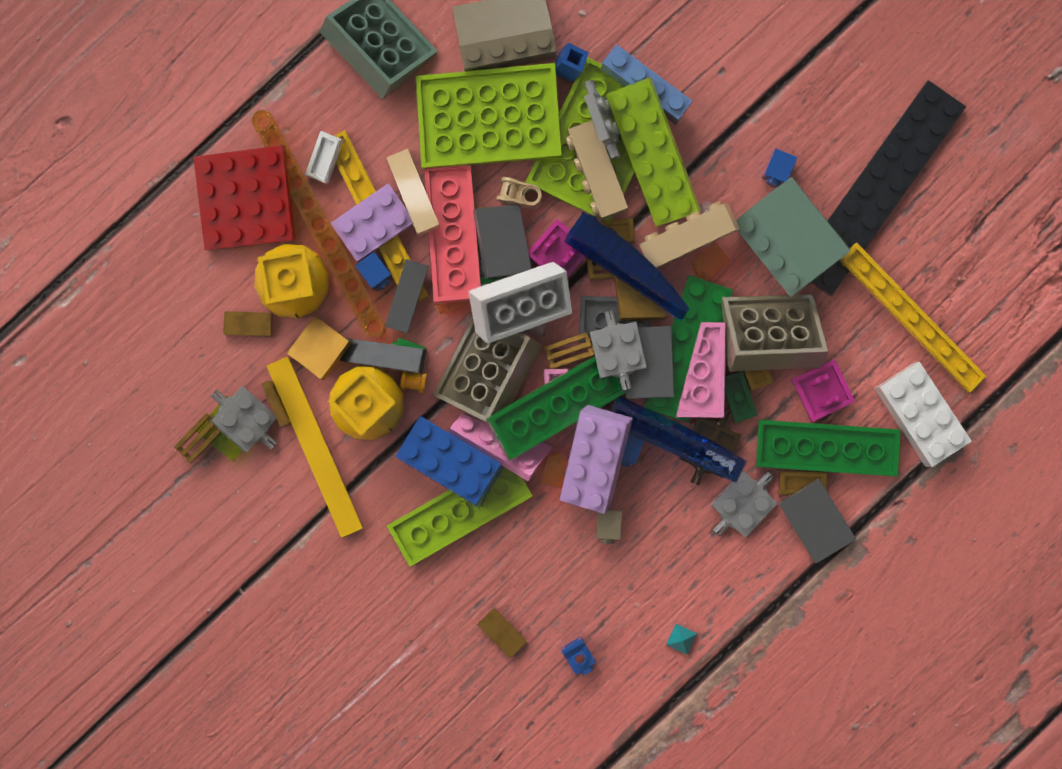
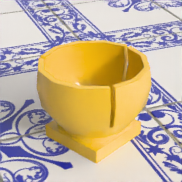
[254,244,330,319]
[328,366,404,440]

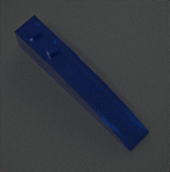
[564,212,689,321]
[611,396,747,483]

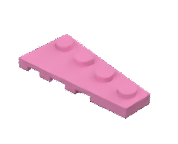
[676,322,725,418]
[448,414,553,481]

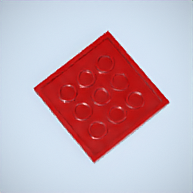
[193,145,296,250]

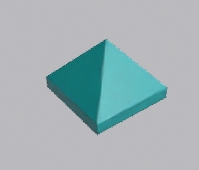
[666,624,697,655]

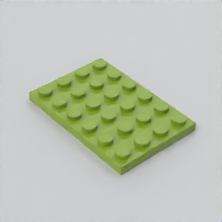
[525,57,635,223]
[416,63,562,170]

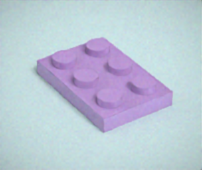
[331,183,413,262]

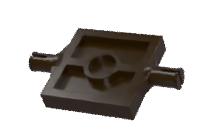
[679,409,741,486]

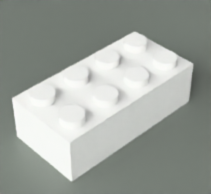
[468,262,572,343]
[874,362,972,467]

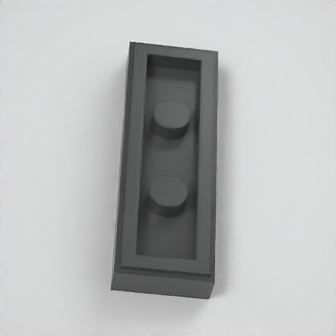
[385,259,429,334]

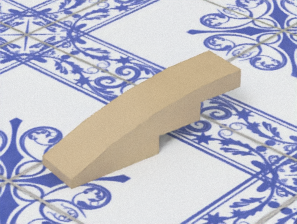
[387,149,440,236]

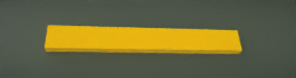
[334,130,429,302]
[839,243,987,393]
[267,356,363,538]

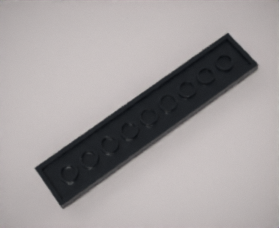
[811,80,966,296]

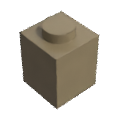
[596,510,622,544]

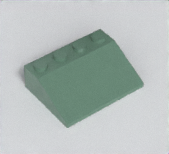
[319,0,438,99]
[736,177,851,297]

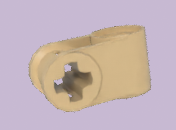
[496,177,543,209]

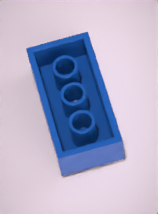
[395,416,504,508]

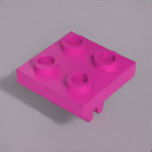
[528,219,592,278]
[791,359,855,422]

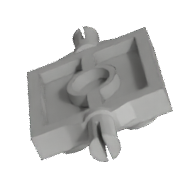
[584,80,621,159]
[590,310,647,391]
[210,386,277,453]
[710,471,777,538]

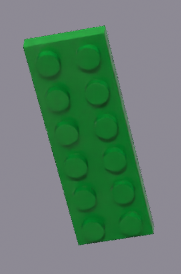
[644,275,733,423]
[486,356,626,460]
[755,420,901,477]

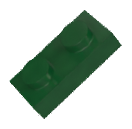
[724,371,758,423]

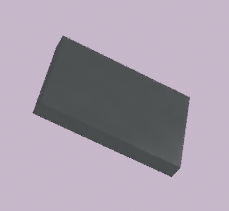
[473,205,531,279]
[579,296,650,343]
[626,326,674,399]
[778,479,856,563]

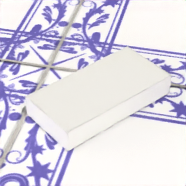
[305,131,344,184]

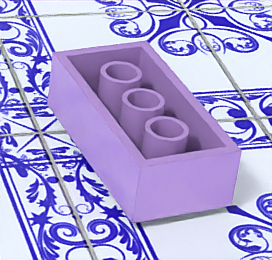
[560,405,633,514]

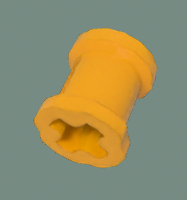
[400,371,427,394]

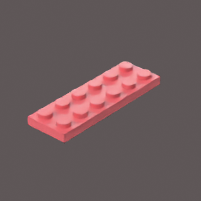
[424,165,481,304]

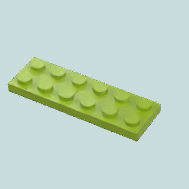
[606,77,701,227]
[387,467,533,566]

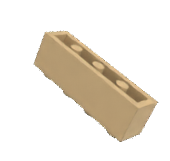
[565,120,628,221]
[639,201,740,270]

